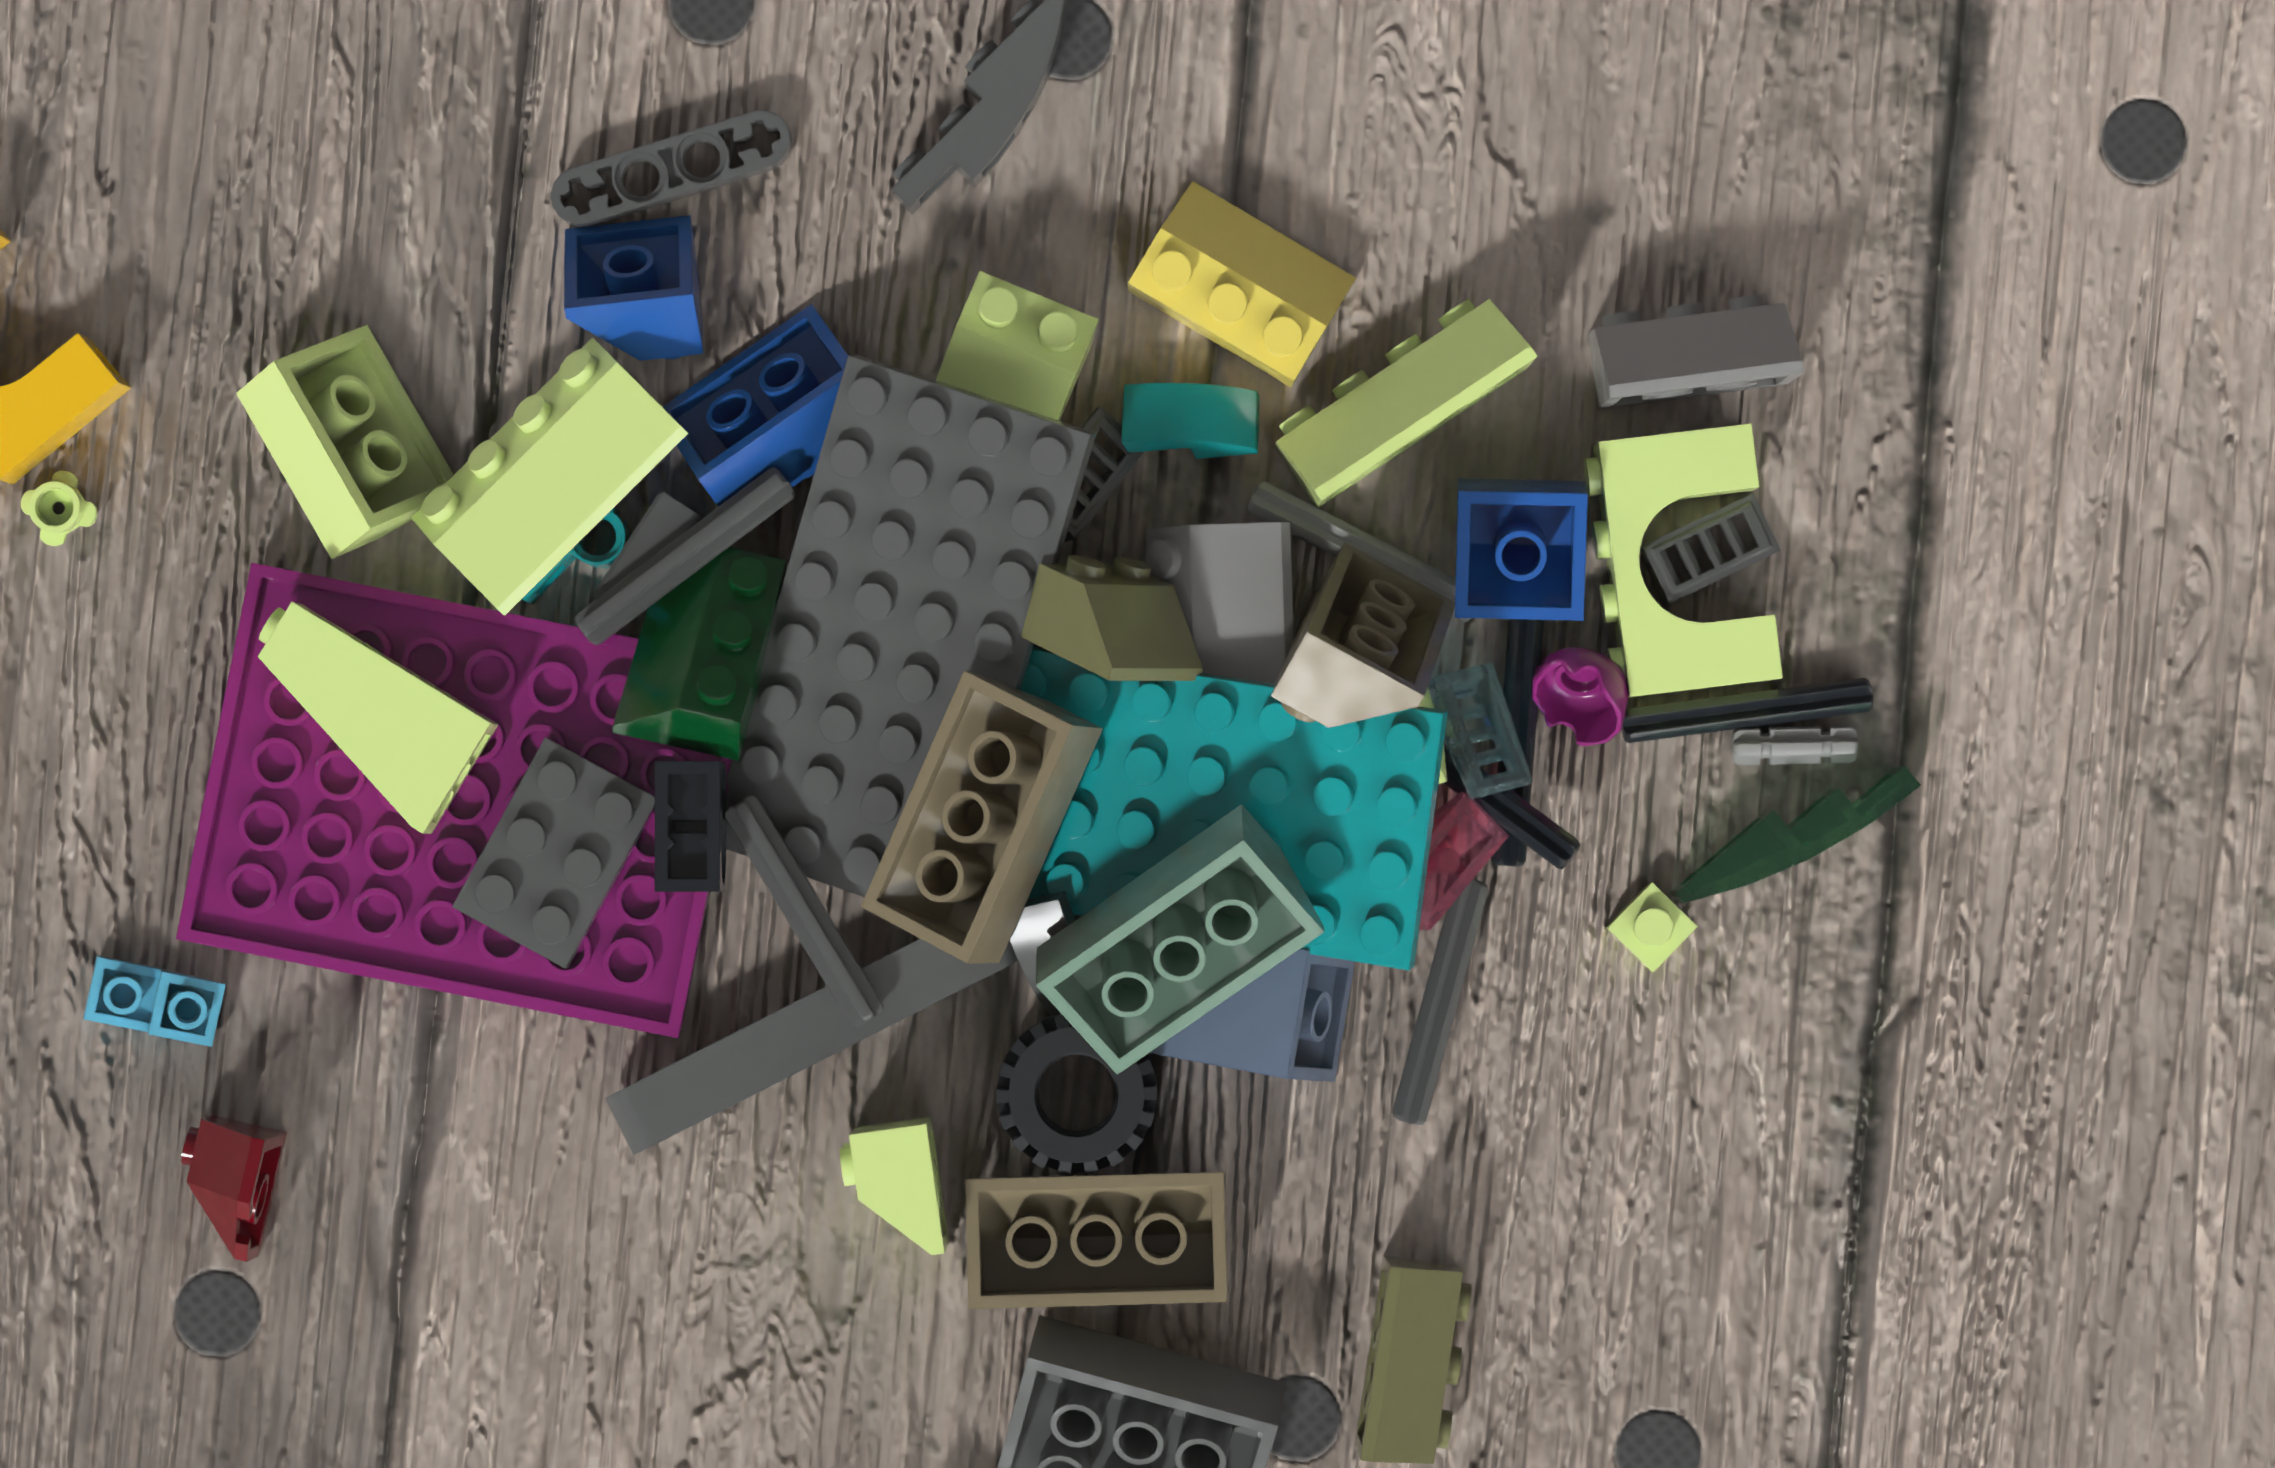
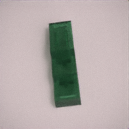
[1669,766,1921,903]

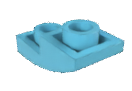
[83,955,226,1047]

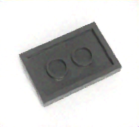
[452,737,655,968]

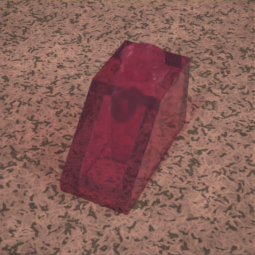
[1419,792,1509,930]

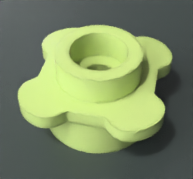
[21,471,97,546]

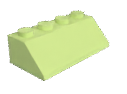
[1274,299,1538,508]
[411,337,688,616]

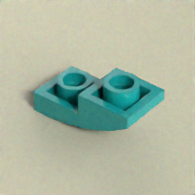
[1121,383,1260,459]

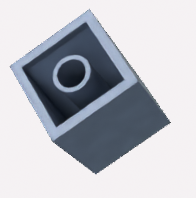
[1150,949,1355,1082]

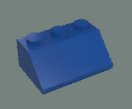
[663,304,848,507]

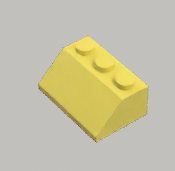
[1128,181,1356,388]

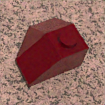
[181,1115,287,1262]

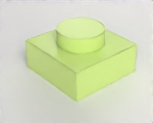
[1605,882,1698,972]

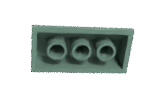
[1036,804,1324,1075]

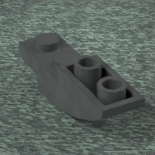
[891,0,1065,215]

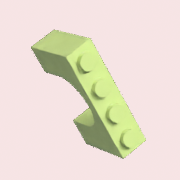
[1584,423,1783,698]

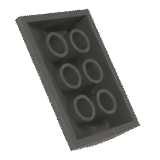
[997,1315,1286,1468]

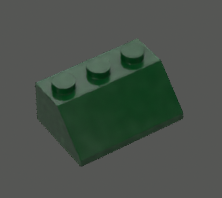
[613,547,787,761]

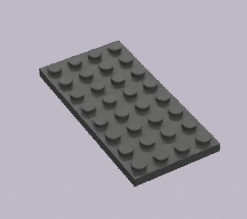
[726,354,1096,897]

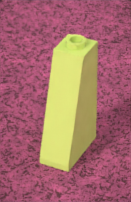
[258,602,499,834]

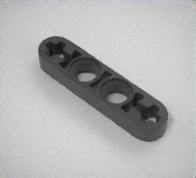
[551,110,793,228]

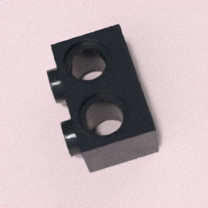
[655,761,727,892]

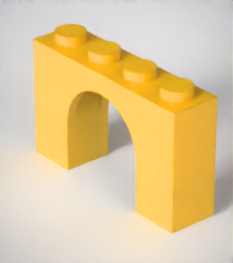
[0,228,131,484]

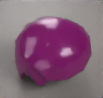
[1532,647,1629,746]

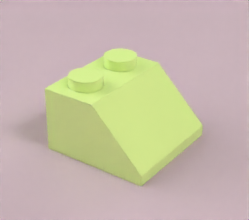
[936,271,1099,421]
[839,1116,949,1255]

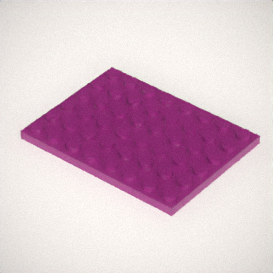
[176,563,732,1038]

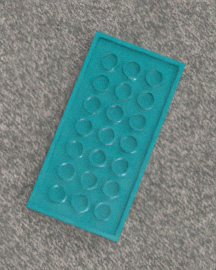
[1021,647,1448,971]

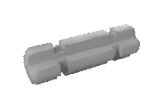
[1731,725,1858,765]

